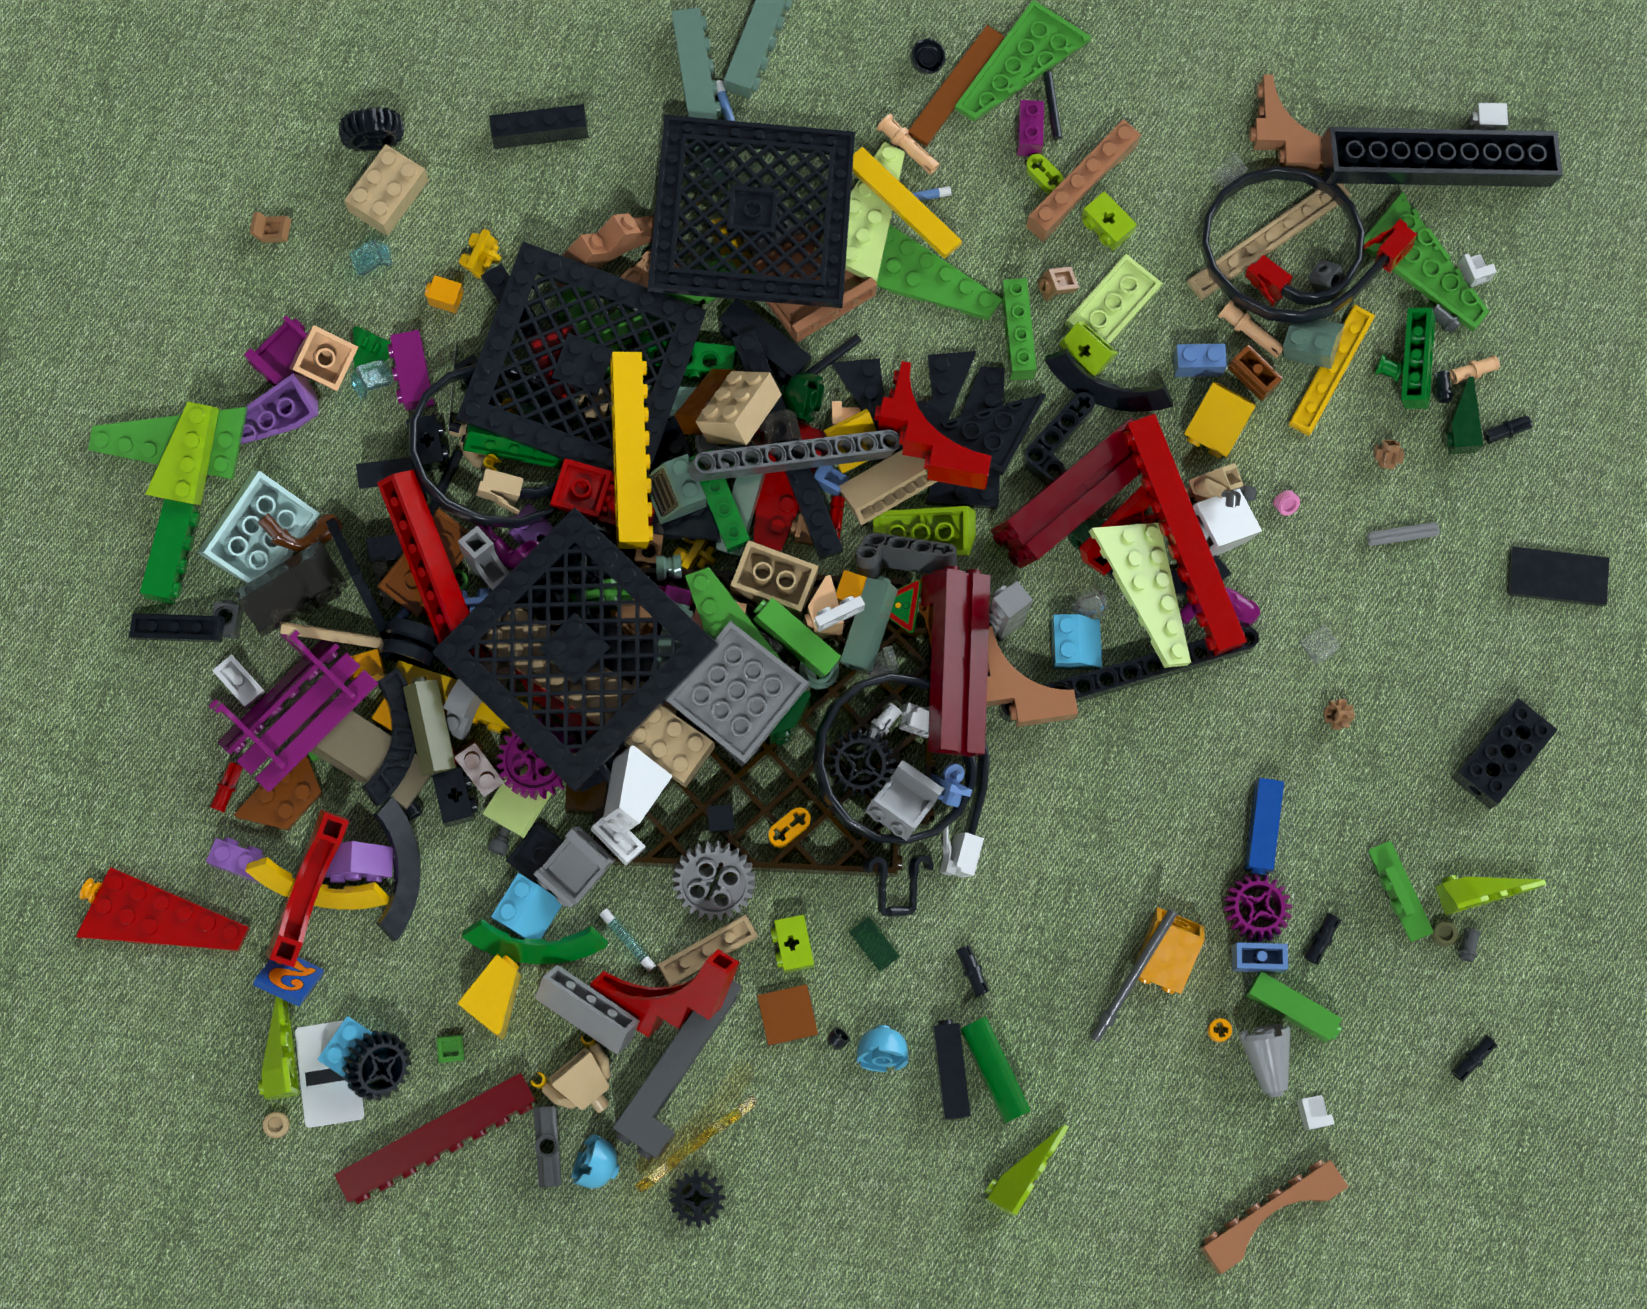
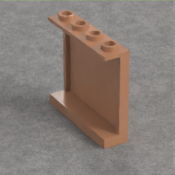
[748,224,877,343]

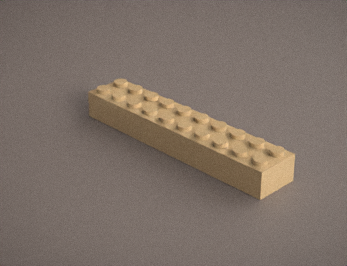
[482,609,715,788]

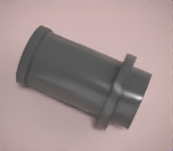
[1433,304,1461,334]
[1457,928,1481,962]

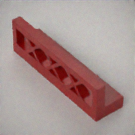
[1079,486,1160,576]

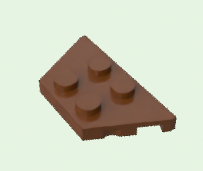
[234,755,323,831]

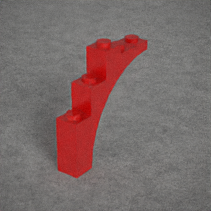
[874,361,992,490]
[589,949,740,1038]

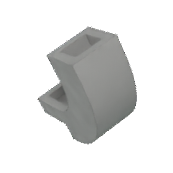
[458,526,522,602]
[443,656,510,740]

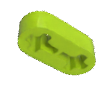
[1026,154,1064,194]

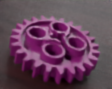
[497,717,578,800]

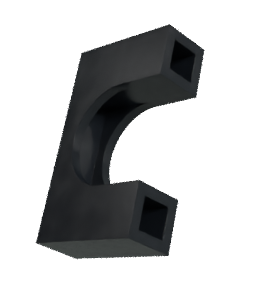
[356,458,427,563]

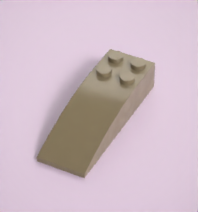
[288,684,432,810]

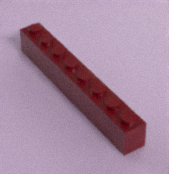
[334,1073,537,1205]

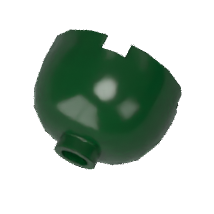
[780,373,824,423]

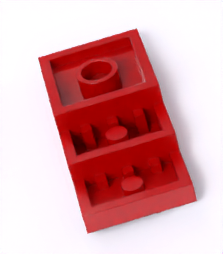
[550,458,655,530]

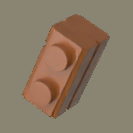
[1228,345,1283,402]

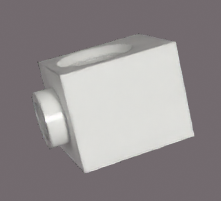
[1470,103,1508,130]

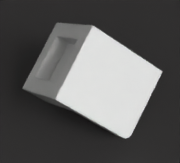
[1458,253,1497,288]
[1297,1095,1334,1131]

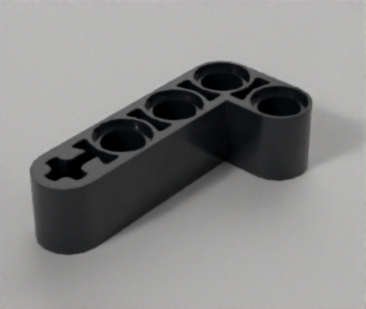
[1023,392,1095,486]

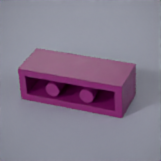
[387,330,435,411]

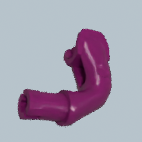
[472,524,539,570]
[1180,587,1261,628]

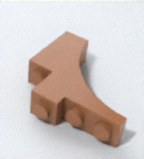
[1249,75,1324,172]
[557,213,655,288]
[986,626,1078,727]

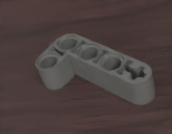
[856,533,957,578]

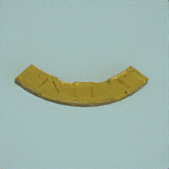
[635,1095,757,1192]

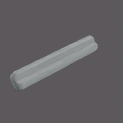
[1367,522,1439,546]

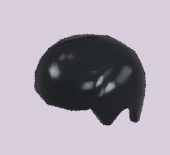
[910,38,946,75]

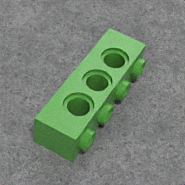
[1000,278,1037,381]

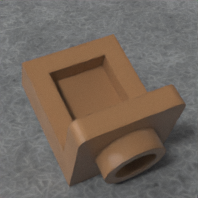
[250,212,291,243]

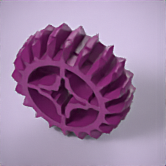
[1223,874,1292,942]

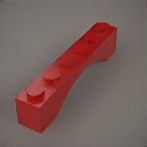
[266,809,349,967]

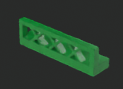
[463,425,562,468]

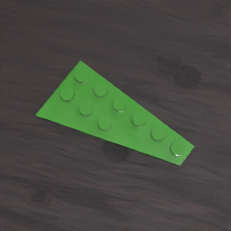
[955,0,1091,122]
[1364,192,1489,332]
[877,225,1002,321]
[88,407,248,480]
[685,567,805,692]

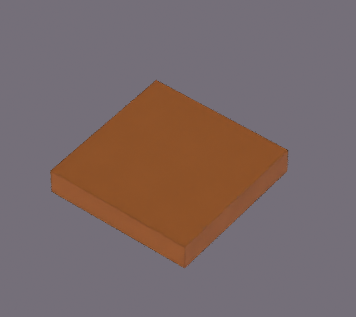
[757,984,818,1046]

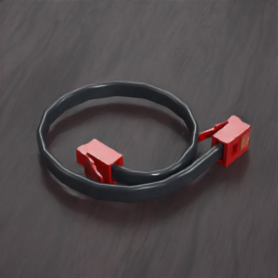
[1201,166,1417,324]

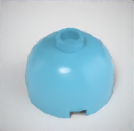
[857,1025,908,1072]
[572,1134,620,1189]

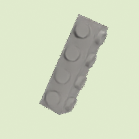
[989,581,1033,642]
[535,965,640,1055]

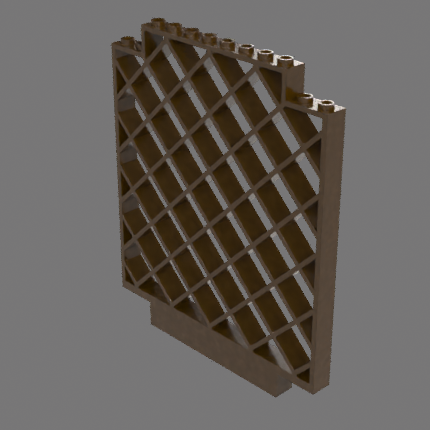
[565,567,936,877]

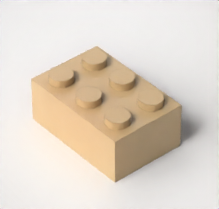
[344,145,429,236]
[696,371,782,445]
[730,540,819,619]

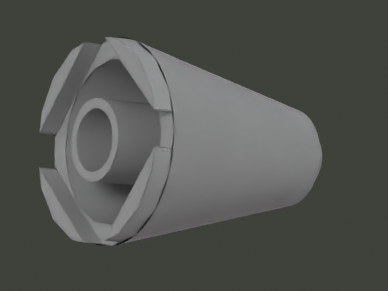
[1239,1024,1291,1097]

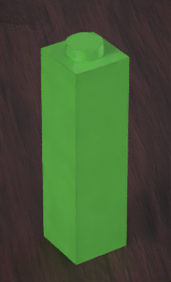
[752,597,841,678]
[1245,971,1342,1043]

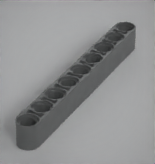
[688,430,900,482]

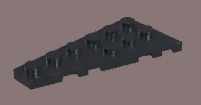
[925,366,1005,509]

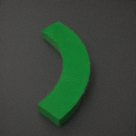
[462,919,608,964]

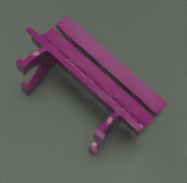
[208,629,379,792]

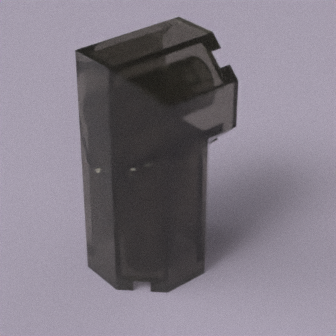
[234,540,348,638]

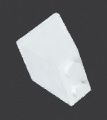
[1193,488,1262,556]
[603,745,672,834]

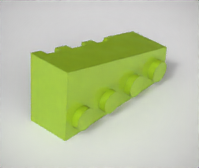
[145,402,219,505]

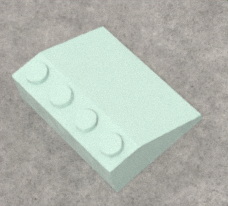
[197,471,320,595]

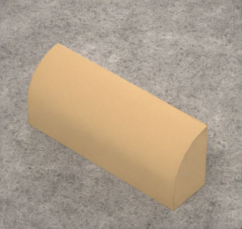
[839,450,938,525]

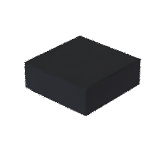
[707,804,735,833]

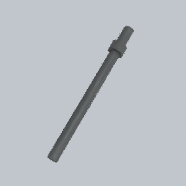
[1091,908,1178,1042]

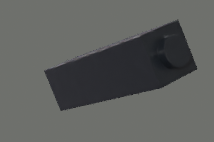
[932,1019,971,1121]

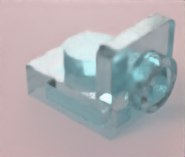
[349,240,393,276]
[351,360,393,398]

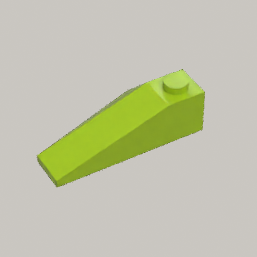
[873,506,976,556]
[1435,875,1546,916]
[258,996,300,1100]
[985,1124,1069,1216]

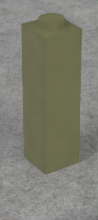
[403,676,456,776]

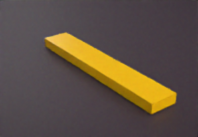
[852,147,962,259]
[1288,304,1375,436]

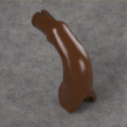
[257,513,343,553]

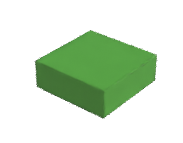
[436,1034,465,1064]

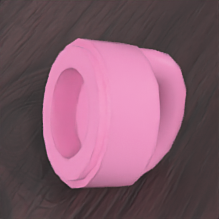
[1273,490,1300,516]

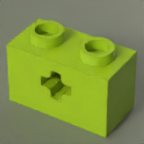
[1081,191,1137,251]
[1059,321,1118,376]
[770,915,814,973]

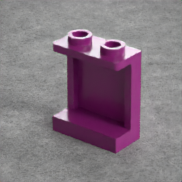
[244,315,307,386]

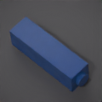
[1244,778,1284,876]

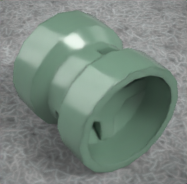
[656,554,682,581]

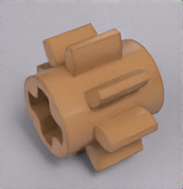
[1373,439,1405,469]
[1324,699,1355,730]

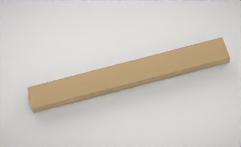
[1187,184,1351,301]

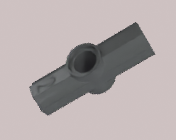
[534,1106,562,1188]

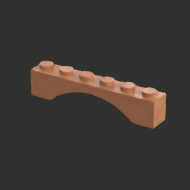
[1026,119,1141,242]
[1200,1159,1349,1274]

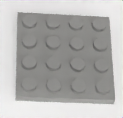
[666,621,810,764]

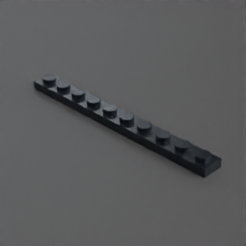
[732,330,843,561]

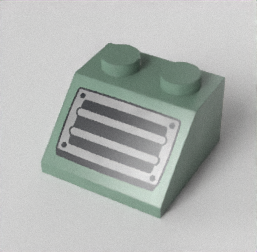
[647,454,707,524]

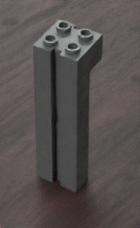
[613,980,742,1161]

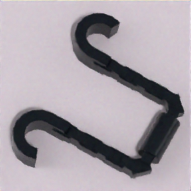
[863,854,934,917]

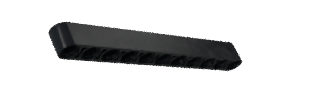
[999,627,1259,722]

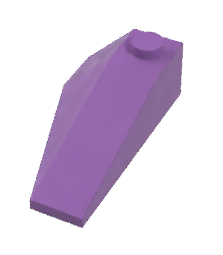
[241,373,318,445]

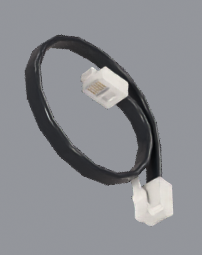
[813,673,990,878]

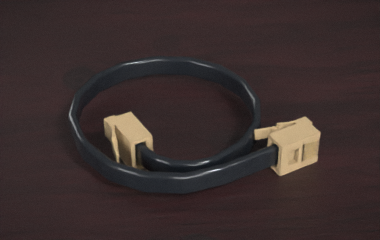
[408,364,611,529]

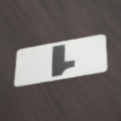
[295,1020,364,1128]

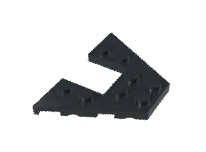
[832,351,976,453]
[614,416,721,543]

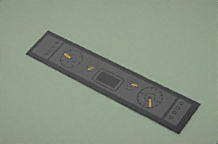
[448,343,458,430]

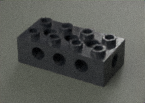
[1451,698,1558,809]

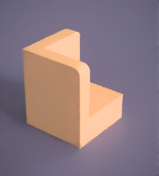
[831,401,860,426]

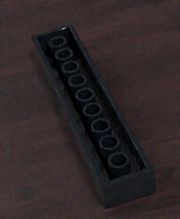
[1321,127,1563,187]

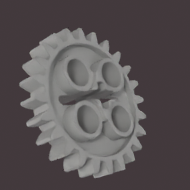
[673,841,756,920]

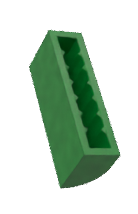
[960,1016,1031,1124]

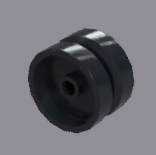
[378,618,439,670]

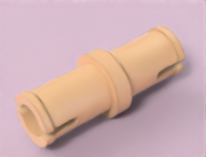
[1450,355,1500,384]

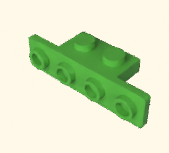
[1368,841,1433,942]

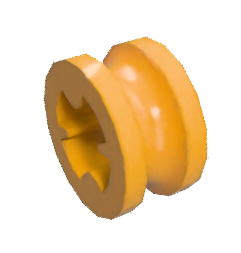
[79,878,102,904]
[1207,1018,1232,1042]

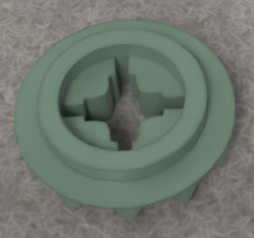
[799,662,839,690]

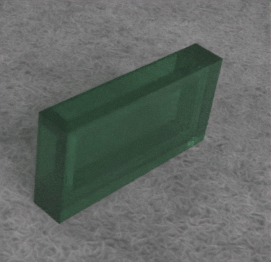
[849,917,900,973]

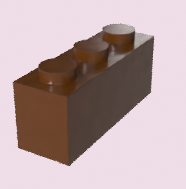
[674,369,735,435]

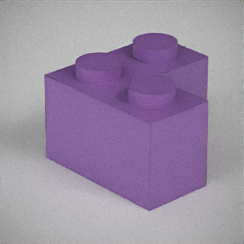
[325,841,393,883]

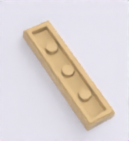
[279,621,382,648]
[657,914,758,987]

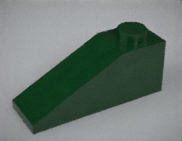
[1443,376,1484,455]

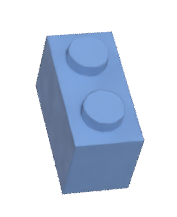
[1173,344,1227,377]
[1231,943,1288,973]

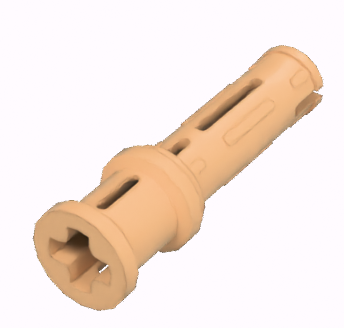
[877,113,940,175]
[1218,300,1283,359]

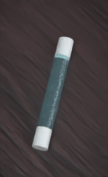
[600,908,656,972]

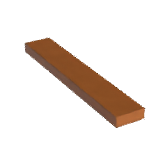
[908,25,1005,147]

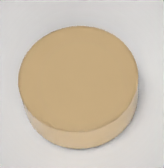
[263,1112,290,1138]

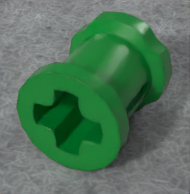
[1374,354,1404,382]

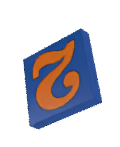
[253,957,324,1007]

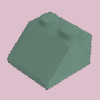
[1283,319,1345,369]

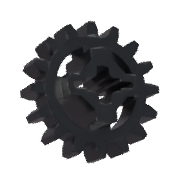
[669,1170,726,1228]

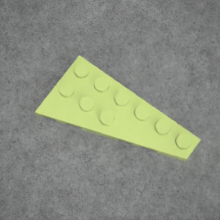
[814,142,905,284]
[1089,523,1191,668]

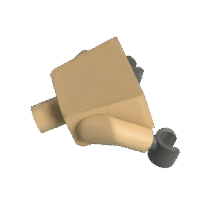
[1185,463,1257,508]

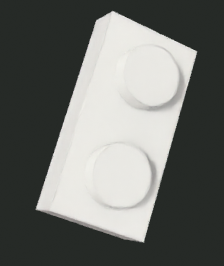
[814,596,865,632]
[212,654,265,709]
[591,817,645,865]

